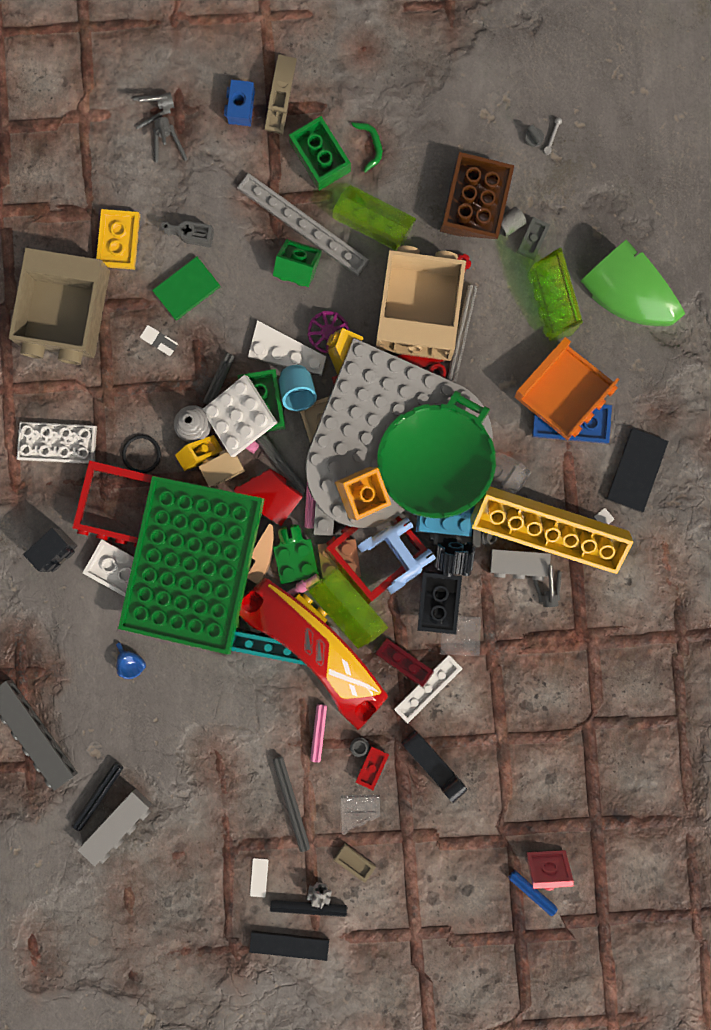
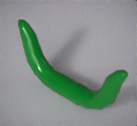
[351,122,383,172]

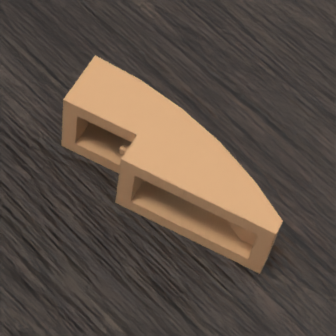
[247,524,274,584]

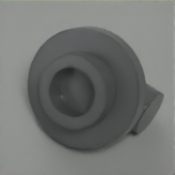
[525,124,544,147]

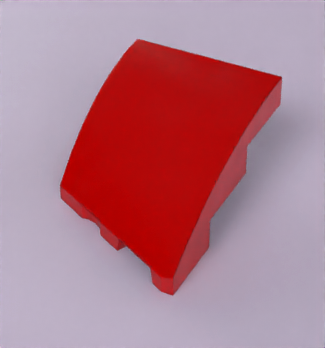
[234,469,303,526]

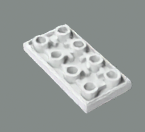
[17,422,97,464]

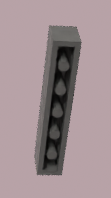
[0,679,78,791]

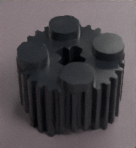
[434,538,475,577]

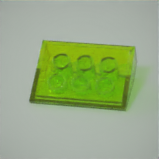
[528,247,583,342]

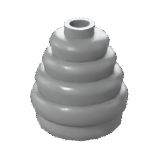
[174,405,211,443]

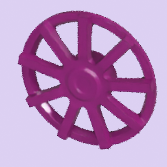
[308,311,349,353]

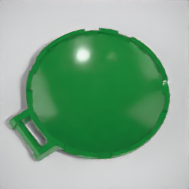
[377,391,496,519]

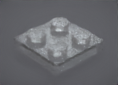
[440,616,481,656]

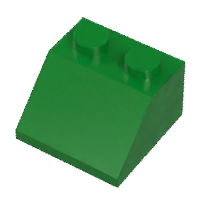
[273,239,322,287]

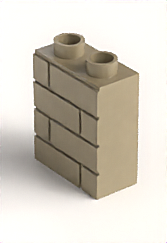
[9,248,110,365]

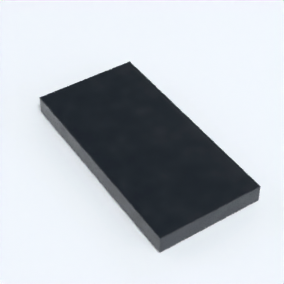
[606,428,669,513]

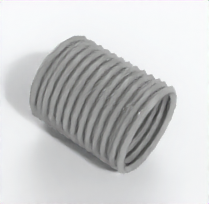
[500,206,526,237]

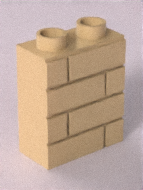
[376,246,466,361]

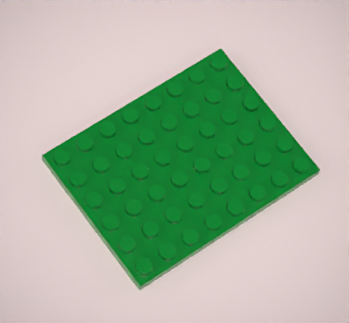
[118,476,265,655]

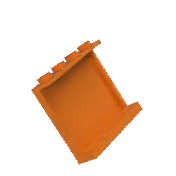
[514,337,620,440]

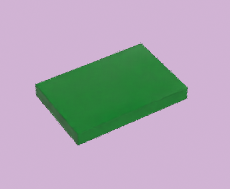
[152,256,221,321]

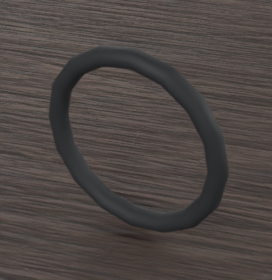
[122,435,161,473]

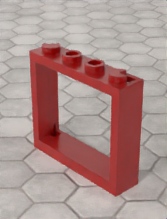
[72,460,161,547]
[325,516,427,603]

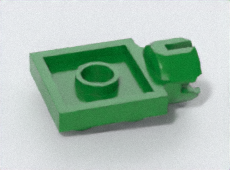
[273,524,319,584]

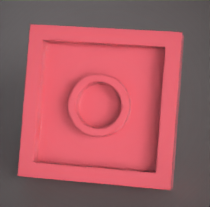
[527,850,574,891]

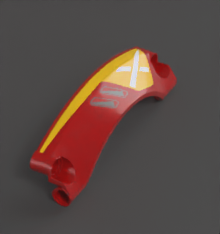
[239,578,388,730]

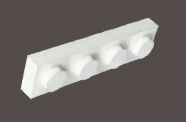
[394,654,462,723]

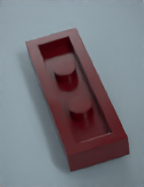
[375,638,434,688]

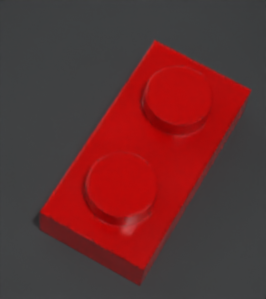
[355,746,389,790]

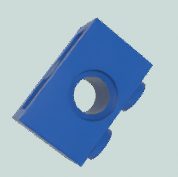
[224,80,255,126]

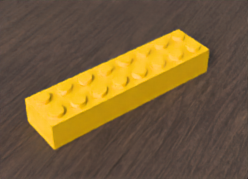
[470,486,633,574]

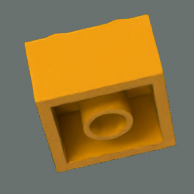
[335,467,391,520]

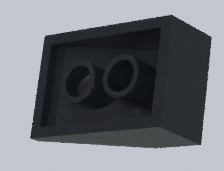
[417,570,462,634]

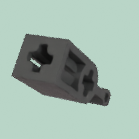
[161,221,214,248]

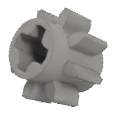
[307,882,332,908]

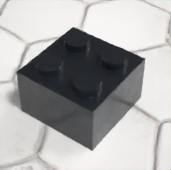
[23,528,78,572]

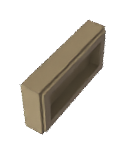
[333,843,376,883]

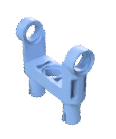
[357,517,436,594]

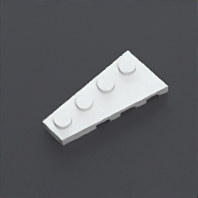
[248,320,326,376]

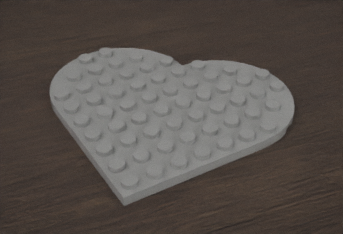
[305,338,493,528]

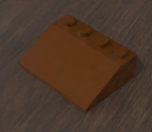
[440,152,515,239]

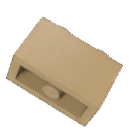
[199,449,245,488]

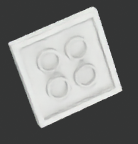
[202,375,277,457]

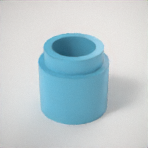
[278,365,317,411]

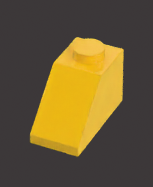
[175,435,223,471]

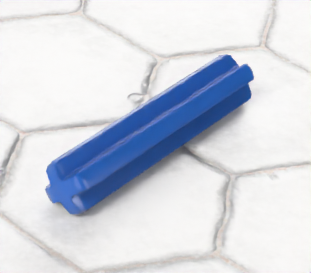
[508,870,558,916]

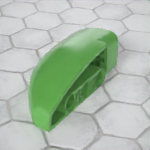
[581,239,685,326]

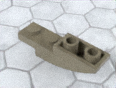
[265,54,297,134]

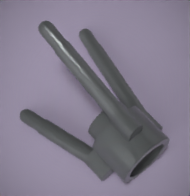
[133,92,174,129]
[153,117,187,163]
[532,564,562,607]

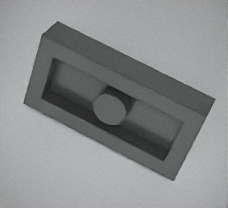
[517,217,550,260]

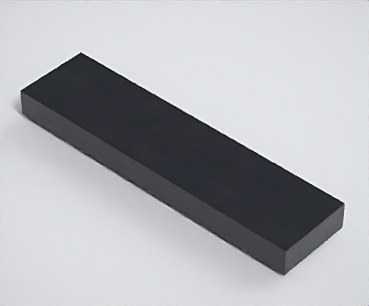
[249,931,329,961]

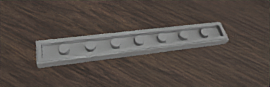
[237,173,369,276]

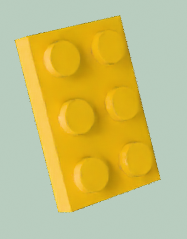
[96,209,140,270]

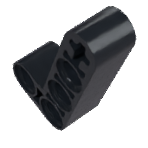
[401,730,468,803]

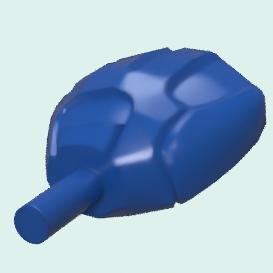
[116,643,146,679]

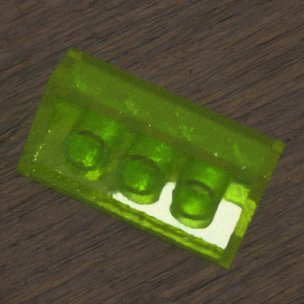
[333,185,417,251]
[308,566,388,649]

